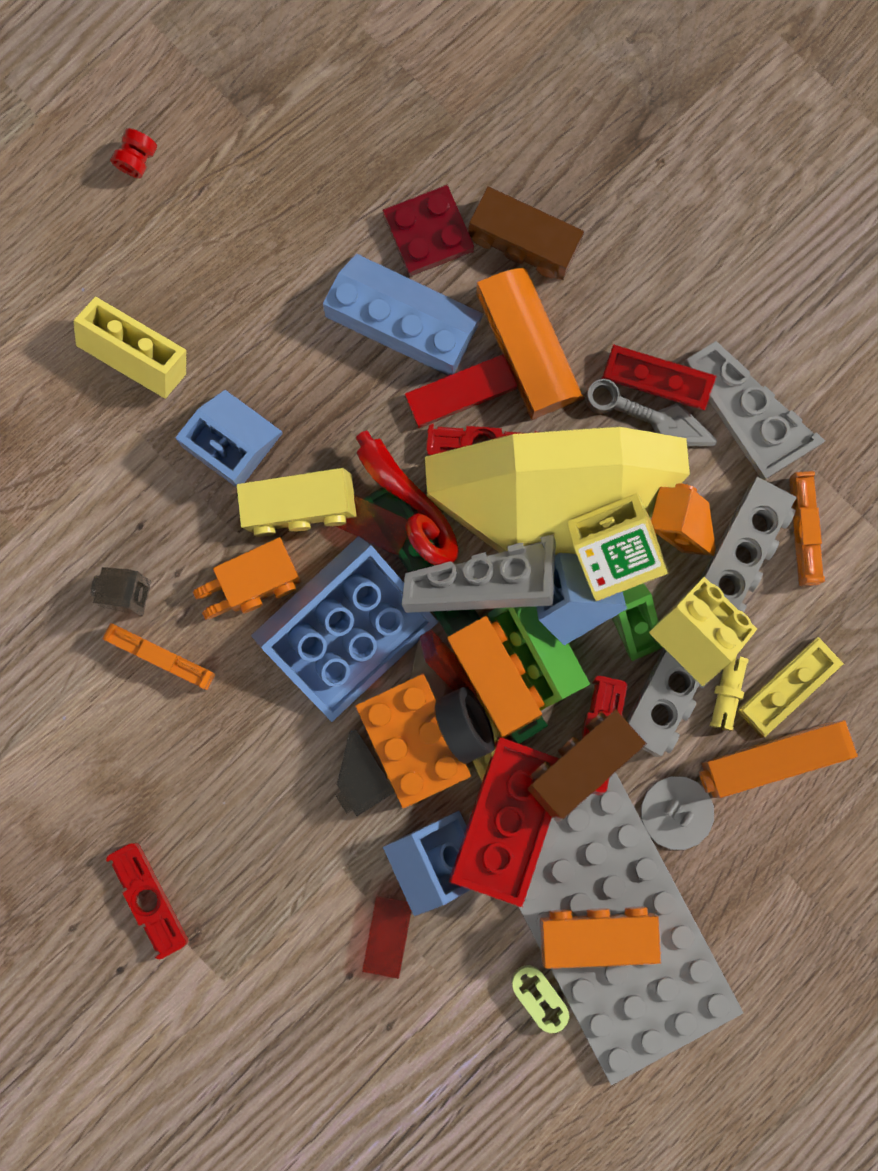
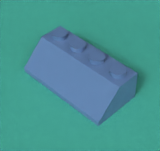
[323,254,483,376]

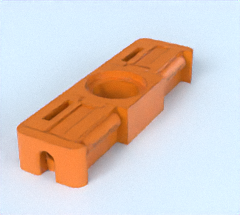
[789,471,825,586]
[102,623,216,690]

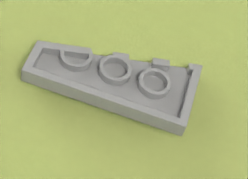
[684,341,825,480]
[402,534,556,613]

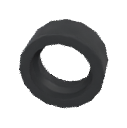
[435,687,495,764]

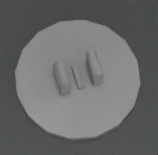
[641,777,714,850]

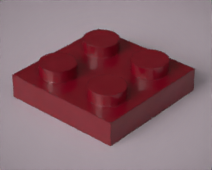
[382,184,475,277]

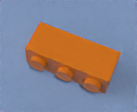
[447,616,545,738]
[540,907,661,969]

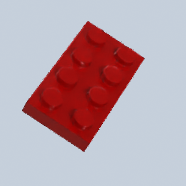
[449,737,560,907]

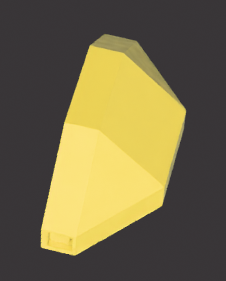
[425,427,690,555]

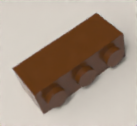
[468,186,584,280]
[527,709,647,823]

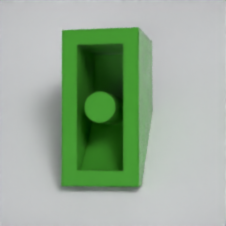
[612,583,664,661]

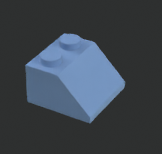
[383,811,471,916]

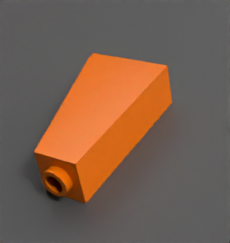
[699,720,858,798]

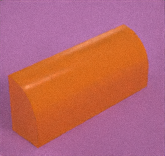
[476,268,584,420]

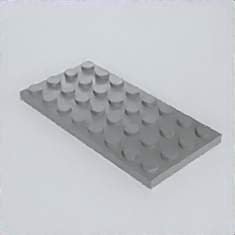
[470,772,744,1086]

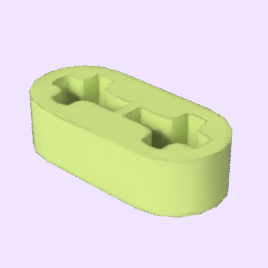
[512,965,569,1033]

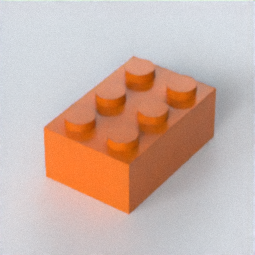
[355,673,472,809]

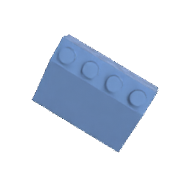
[251,536,438,722]

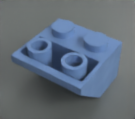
[175,390,283,488]
[536,553,627,645]

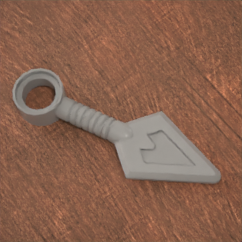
[585,379,717,446]

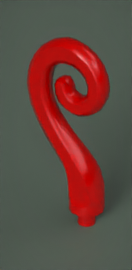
[356,430,459,565]

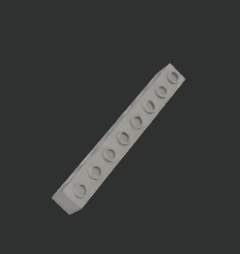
[626,477,796,757]

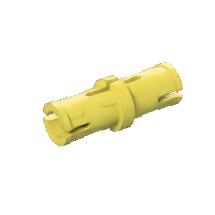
[709,656,749,731]

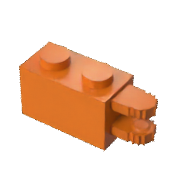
[193,537,301,620]

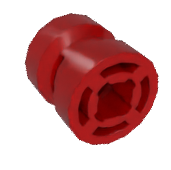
[110,128,158,179]

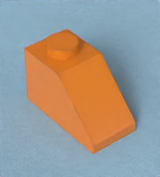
[651,483,716,556]

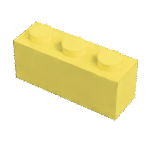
[74,296,186,399]
[237,468,356,537]

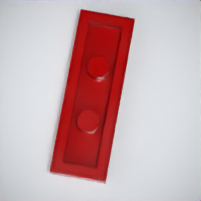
[602,344,717,411]
[405,354,517,429]

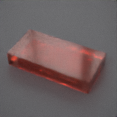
[336,494,408,555]
[420,630,477,696]
[362,896,412,979]

